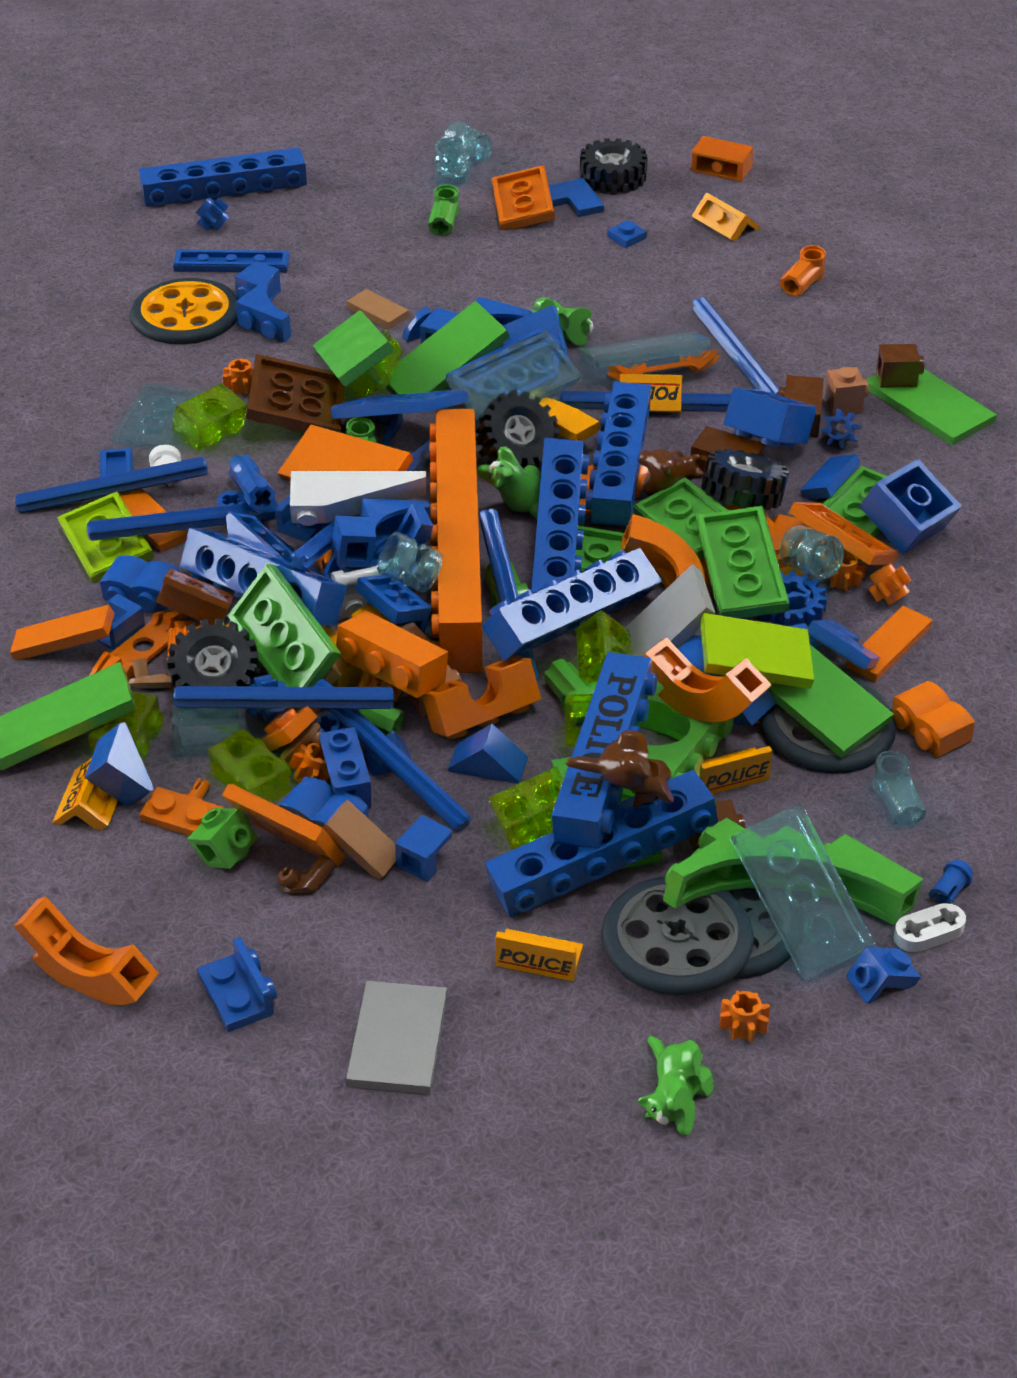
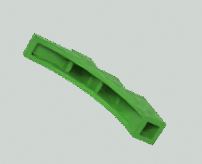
[663,818,923,925]

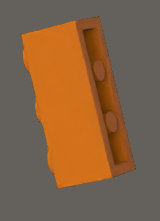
[336,611,448,698]

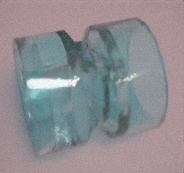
[442,121,492,167]
[434,137,470,186]
[780,525,844,579]
[377,532,443,593]

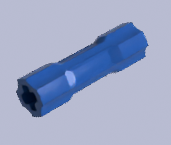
[228,454,276,512]

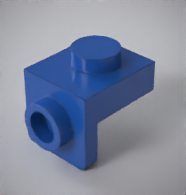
[846,947,921,1003]

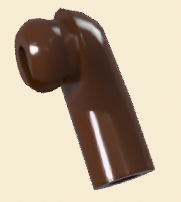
[278,855,336,895]

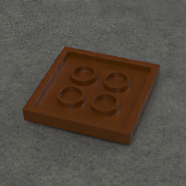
[245,354,345,433]

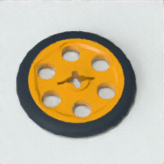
[130,278,239,344]

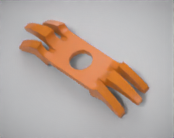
[606,349,720,381]
[89,610,198,679]

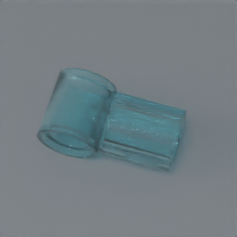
[872,751,926,827]

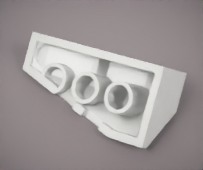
[290,471,426,526]

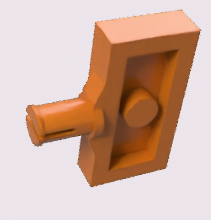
[258,706,322,752]
[139,778,224,836]

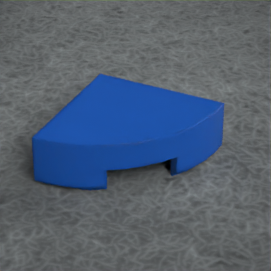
[402,307,432,343]

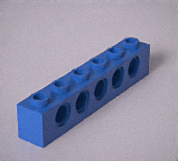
[138,147,307,207]
[586,382,651,526]
[531,438,589,593]
[180,528,347,627]
[481,548,662,662]
[485,769,719,918]

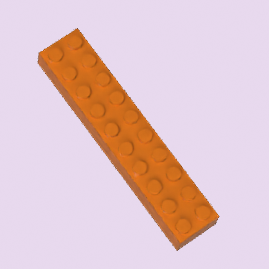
[430,409,483,673]

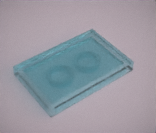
[112,383,204,449]

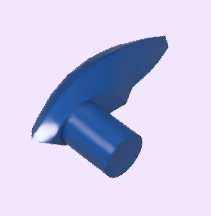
[376,414,403,446]

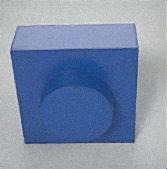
[607,220,647,248]

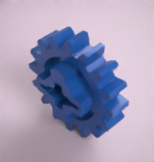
[759,570,827,626]

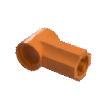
[780,245,826,296]

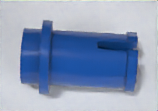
[929,860,973,904]

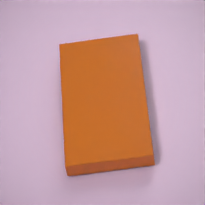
[277,425,414,482]

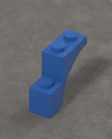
[235,261,291,342]
[420,297,532,343]
[331,498,431,567]

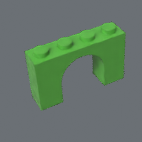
[623,681,733,797]

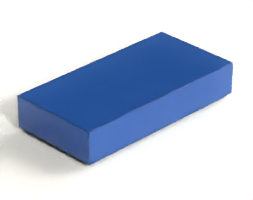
[100,448,133,477]
[800,454,860,500]

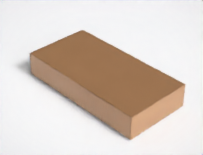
[346,289,409,330]
[322,799,396,880]

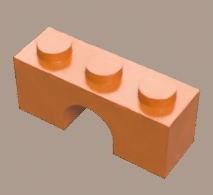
[422,656,542,739]

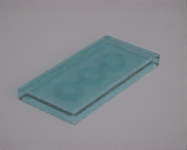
[447,331,582,420]
[577,331,711,368]
[730,803,876,981]

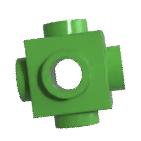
[187,808,259,869]

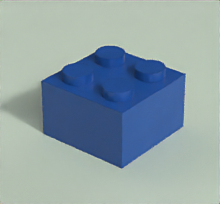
[723,387,817,448]
[859,459,962,555]

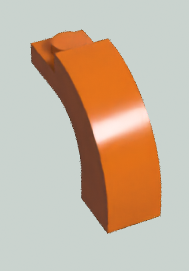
[620,514,705,589]
[642,637,772,723]
[13,896,159,1005]

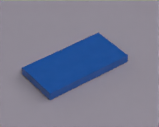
[331,389,469,419]

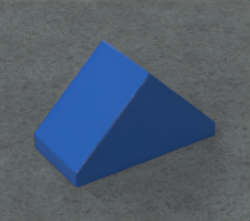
[85,723,154,806]
[448,724,528,784]

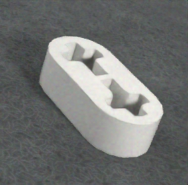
[894,903,966,952]

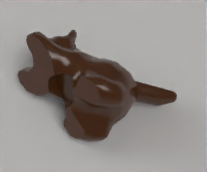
[638,449,704,497]
[565,730,674,808]

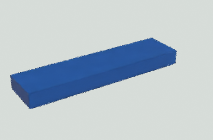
[173,250,290,273]

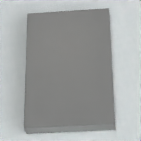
[621,564,715,656]
[346,981,447,1094]

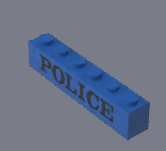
[552,652,657,848]

